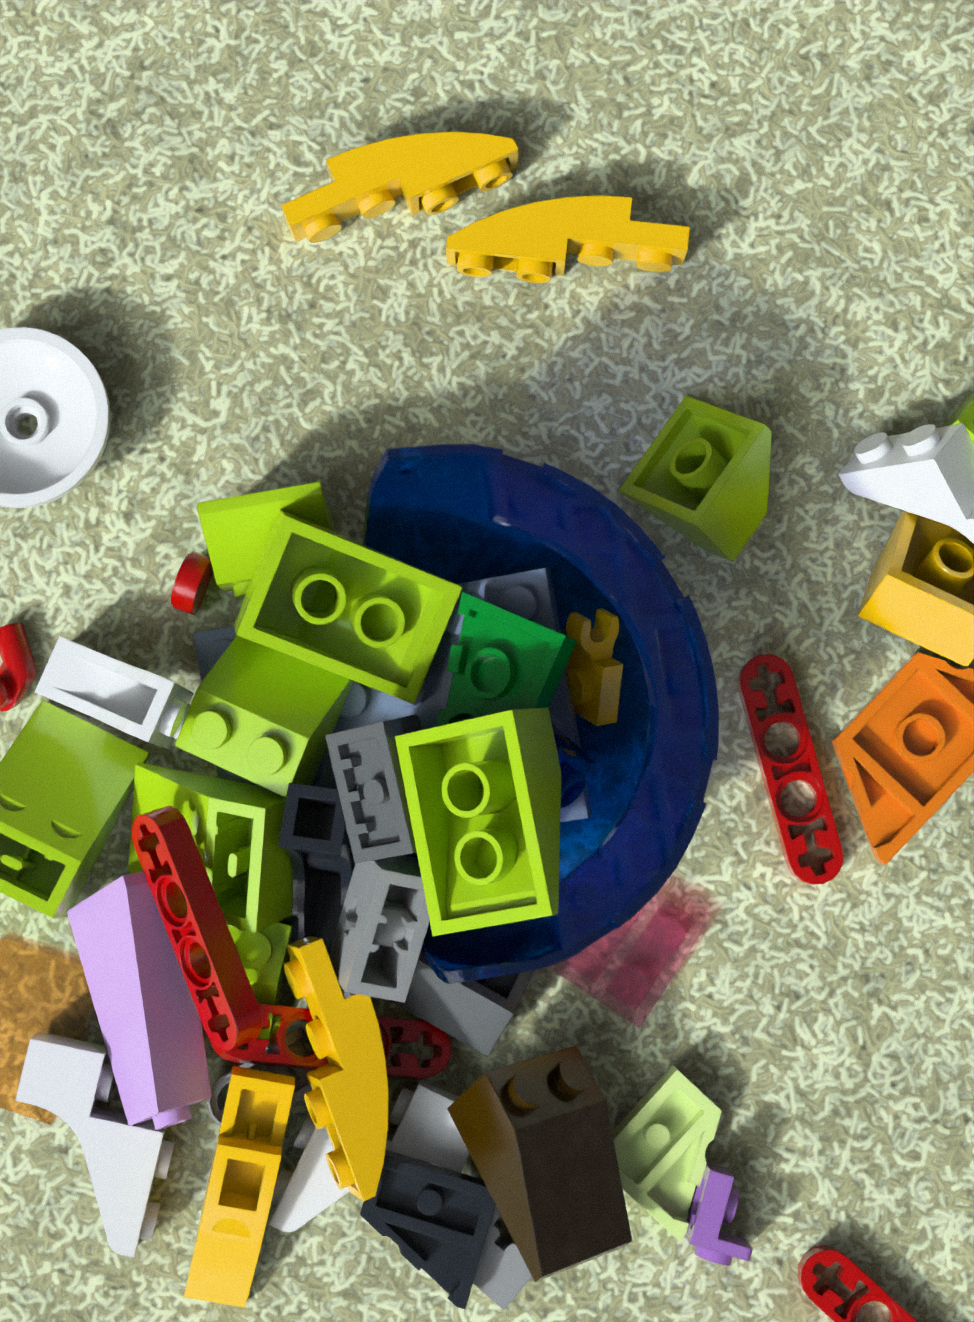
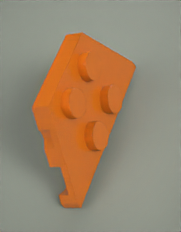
[831,652,974,865]

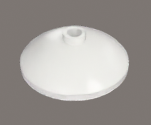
[0,327,111,508]

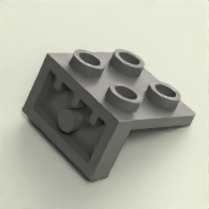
[325,714,422,864]

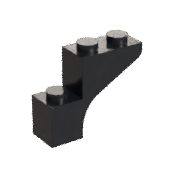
[278,783,355,987]

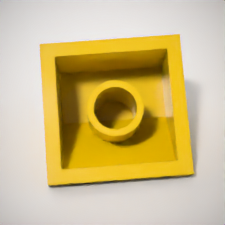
[857,510,974,667]

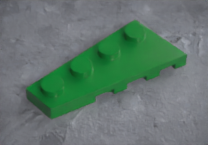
[415,592,577,854]

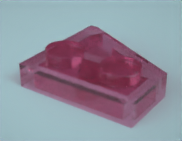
[541,891,706,1028]

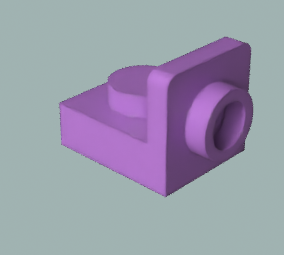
[685,1163,753,1266]

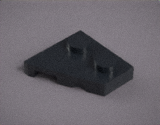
[360,1149,496,1309]

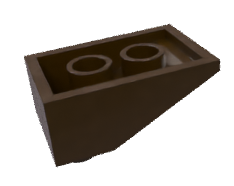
[447,1046,632,1282]

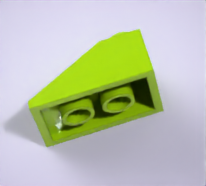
[233,510,462,704]
[395,707,561,936]

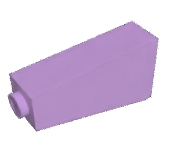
[67,872,212,1130]

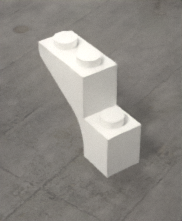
[838,423,974,544]
[35,636,194,749]
[15,1031,175,1258]
[269,1079,469,1232]

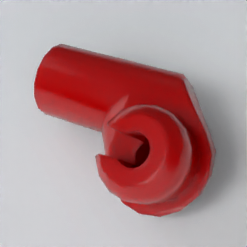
[0,622,37,712]

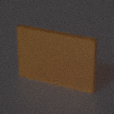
[0,938,93,1125]

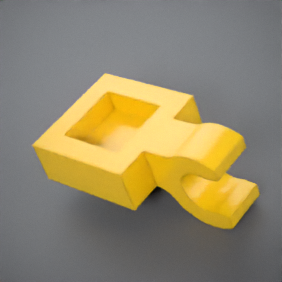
[566,608,623,726]

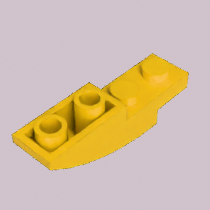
[281,132,519,243]
[446,195,690,283]
[284,936,389,1202]
[184,1066,295,1307]

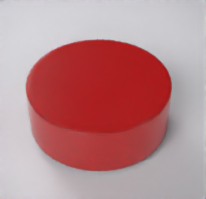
[171,551,213,615]

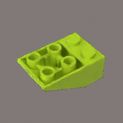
[0,700,151,918]
[128,763,293,933]

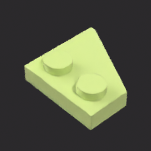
[612,1065,722,1241]

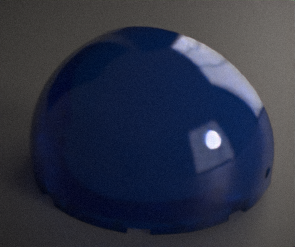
[363,444,719,984]

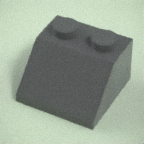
[389,919,554,1056]

